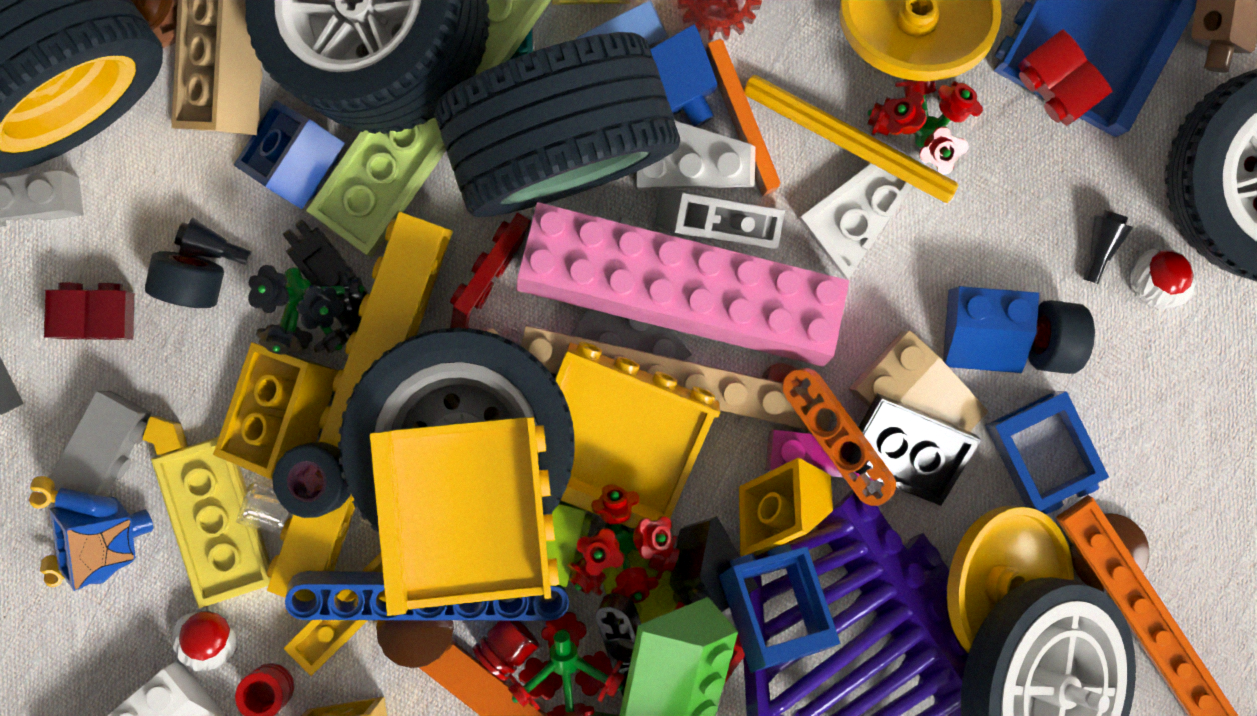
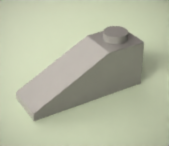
[654,187,785,249]

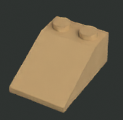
[849,330,988,432]

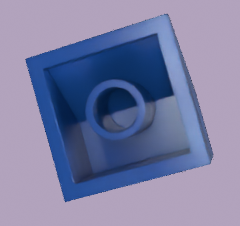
[234,100,345,209]
[943,286,1039,373]

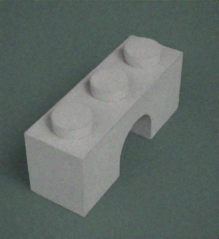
[0,170,83,227]

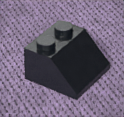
[669,516,758,612]

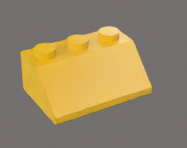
[213,342,338,481]

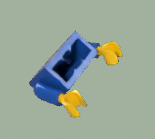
[29,476,153,591]

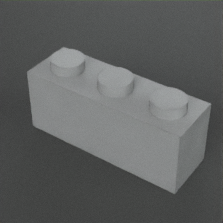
[41,391,152,505]

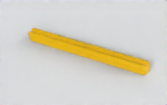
[744,75,958,203]

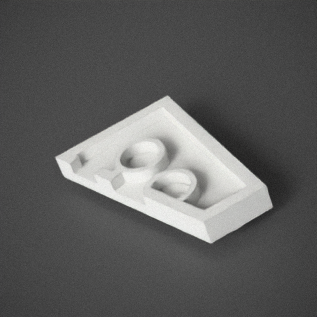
[637,120,755,190]
[799,146,913,280]

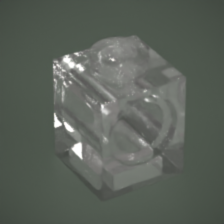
[235,482,288,535]

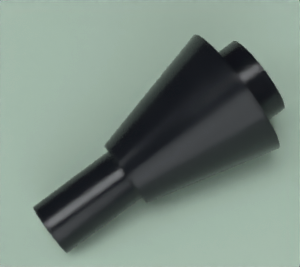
[1083,210,1133,284]
[174,218,251,265]

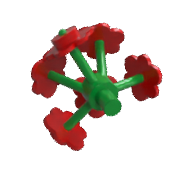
[508,611,625,716]

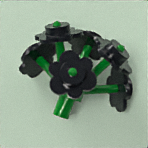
[248,265,365,355]

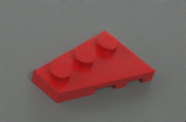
[450,212,531,328]

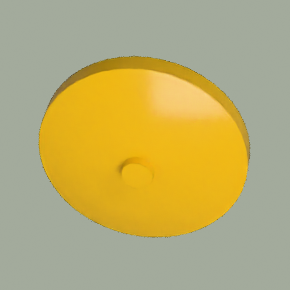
[839,0,1001,81]
[947,505,1074,653]

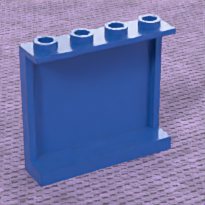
[993,0,1197,138]

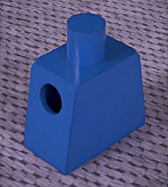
[650,24,717,127]

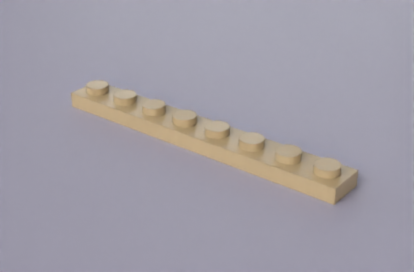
[521,325,832,430]

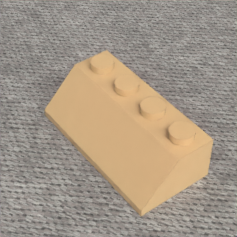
[171,0,263,135]

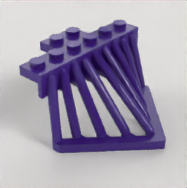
[743,490,968,716]

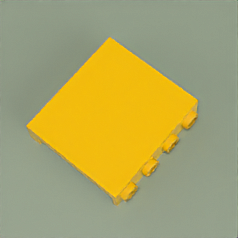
[555,341,720,529]
[370,416,559,616]

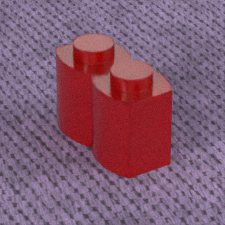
[1018,29,1113,126]

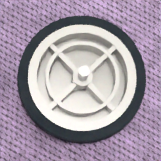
[961,577,1136,716]

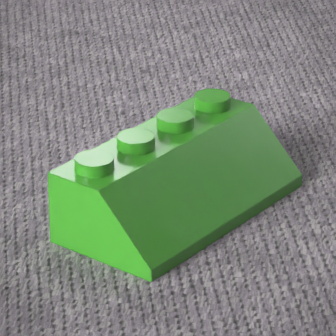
[619,597,738,716]

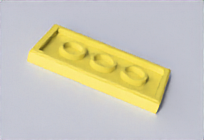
[151,437,271,609]

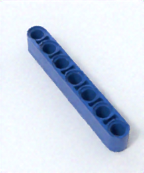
[285,571,569,621]

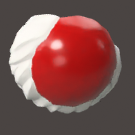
[1130,249,1195,309]
[171,611,237,671]

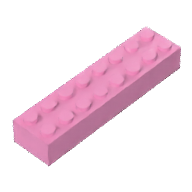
[517,202,849,367]

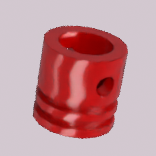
[472,620,540,681]
[235,663,295,716]

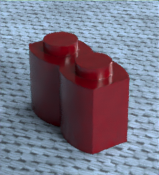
[44,282,135,340]

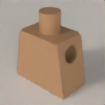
[1191,0,1257,73]

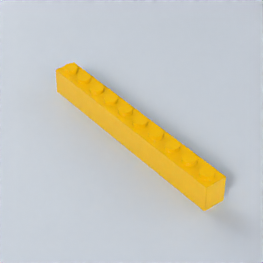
[267,212,453,601]

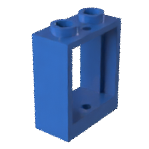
[985,391,1109,514]
[719,544,841,673]

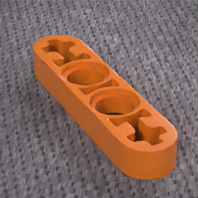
[783,368,896,506]

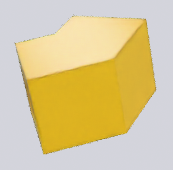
[142,416,188,455]

